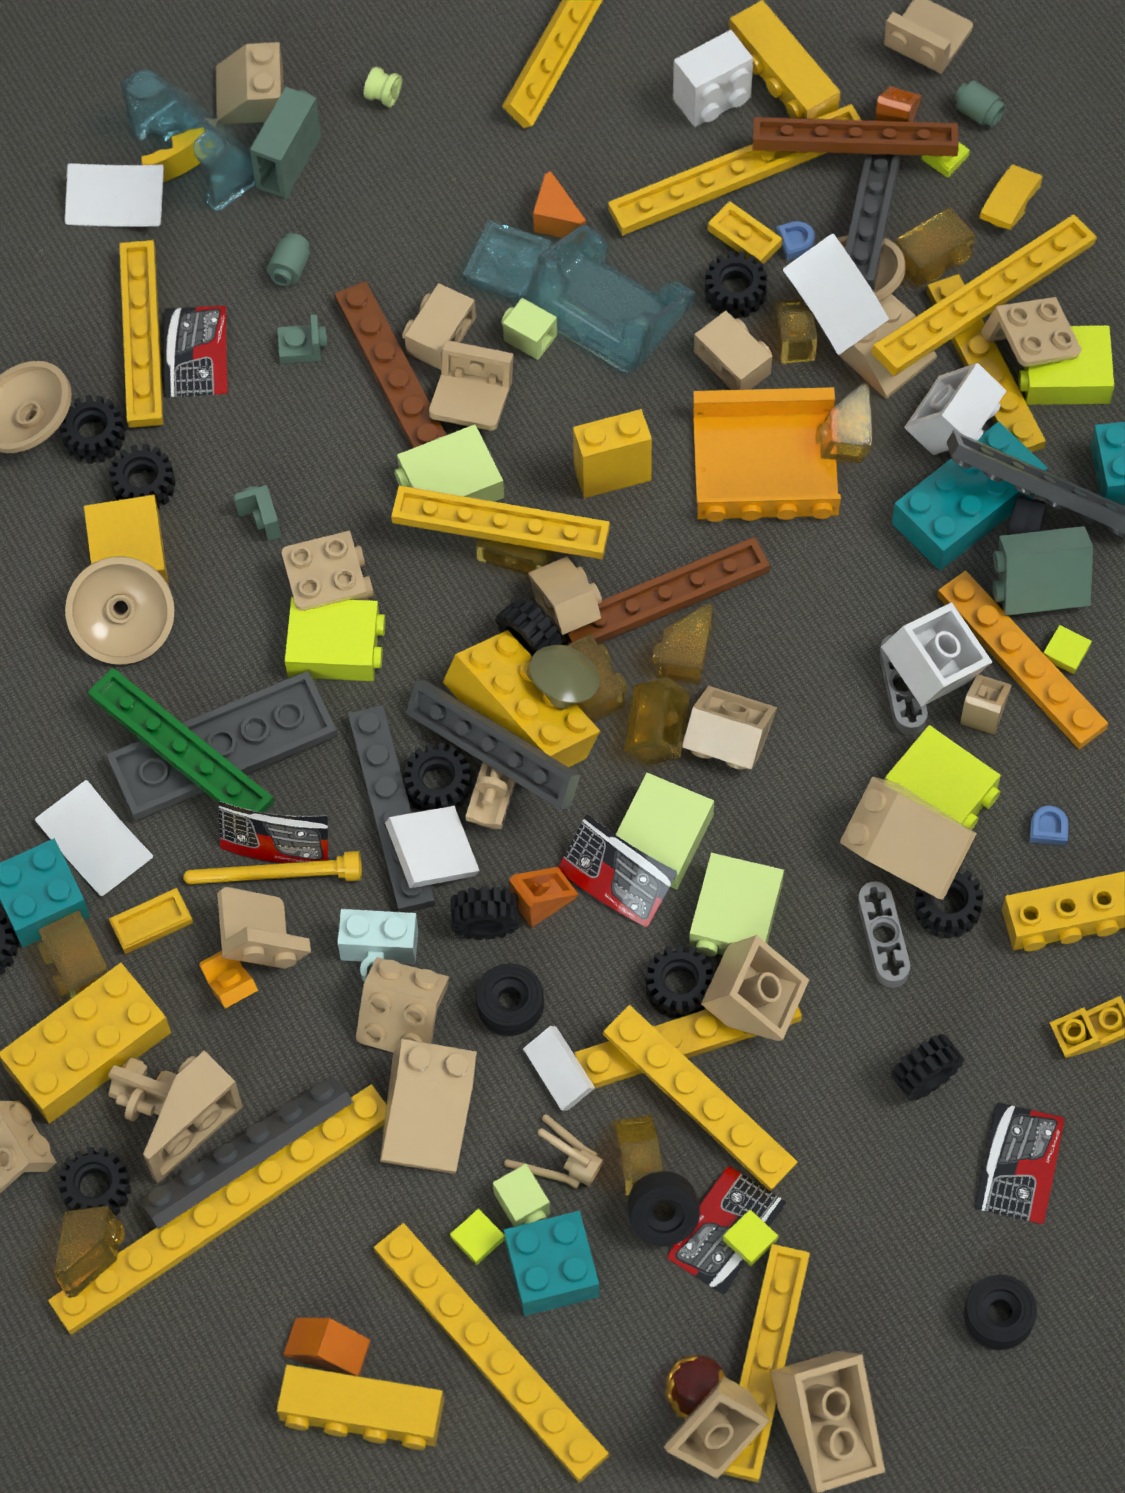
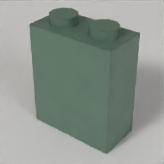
[250,87,322,199]
[993,526,1093,616]

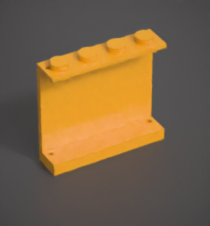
[693,387,841,522]

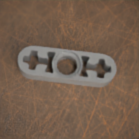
[879,634,928,735]
[858,881,910,988]

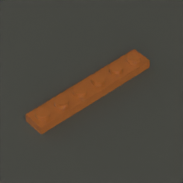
[753,117,959,156]
[334,281,446,449]
[565,537,770,651]

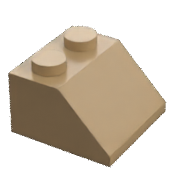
[216,42,284,125]
[838,294,937,399]
[682,686,777,770]
[701,935,809,1041]
[664,1377,770,1478]

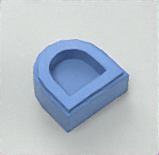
[776,221,815,260]
[1029,805,1068,846]

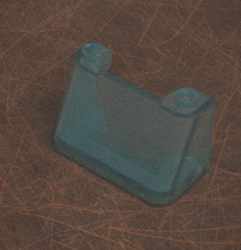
[121,70,256,213]
[526,224,695,373]

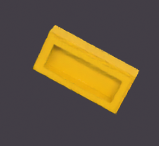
[109,888,193,954]

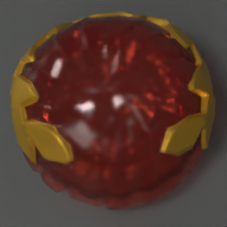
[665,1355,726,1419]

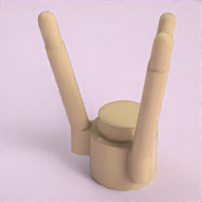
[504,1114,604,1189]

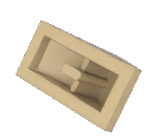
[960,674,1012,735]

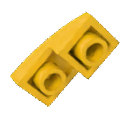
[141,127,216,182]
[980,164,1043,230]
[1050,996,1125,1058]

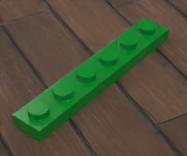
[87,667,274,813]

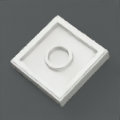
[385,806,479,888]

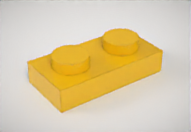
[707,201,782,265]

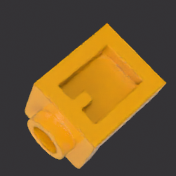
[199,951,258,1009]

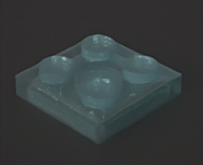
[462,220,552,301]

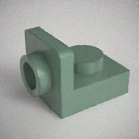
[278,314,327,364]
[233,485,282,541]

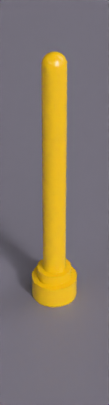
[183,851,362,884]

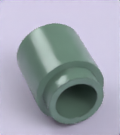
[954,80,1006,128]
[267,233,310,286]

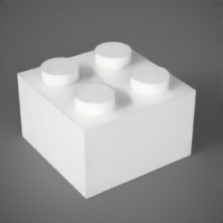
[673,30,753,127]
[904,363,1006,455]
[881,602,992,707]

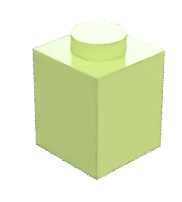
[501,298,557,360]
[493,1164,550,1227]

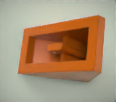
[875,86,922,122]
[533,171,586,242]
[509,867,579,928]
[283,1318,371,1377]

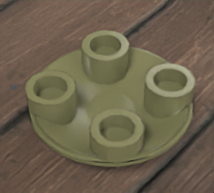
[527,645,600,708]

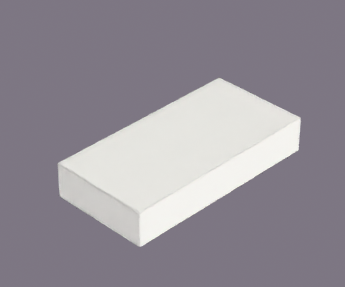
[523,1026,595,1111]

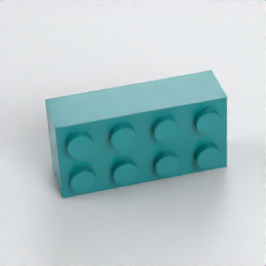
[892,421,1048,571]

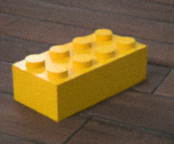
[443,630,600,767]
[0,963,171,1124]

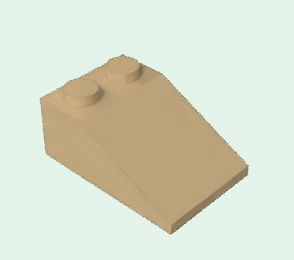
[839,776,977,900]
[380,1039,476,1174]
[143,1050,243,1184]
[771,1351,885,1493]

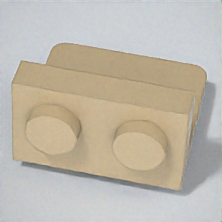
[884,0,973,74]
[981,297,1081,366]
[429,340,514,431]
[282,531,374,611]
[217,887,311,969]
[356,957,449,1052]
[0,1101,57,1193]

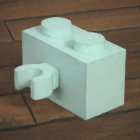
[338,909,418,981]

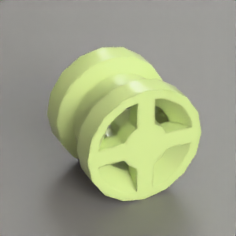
[364,67,402,107]

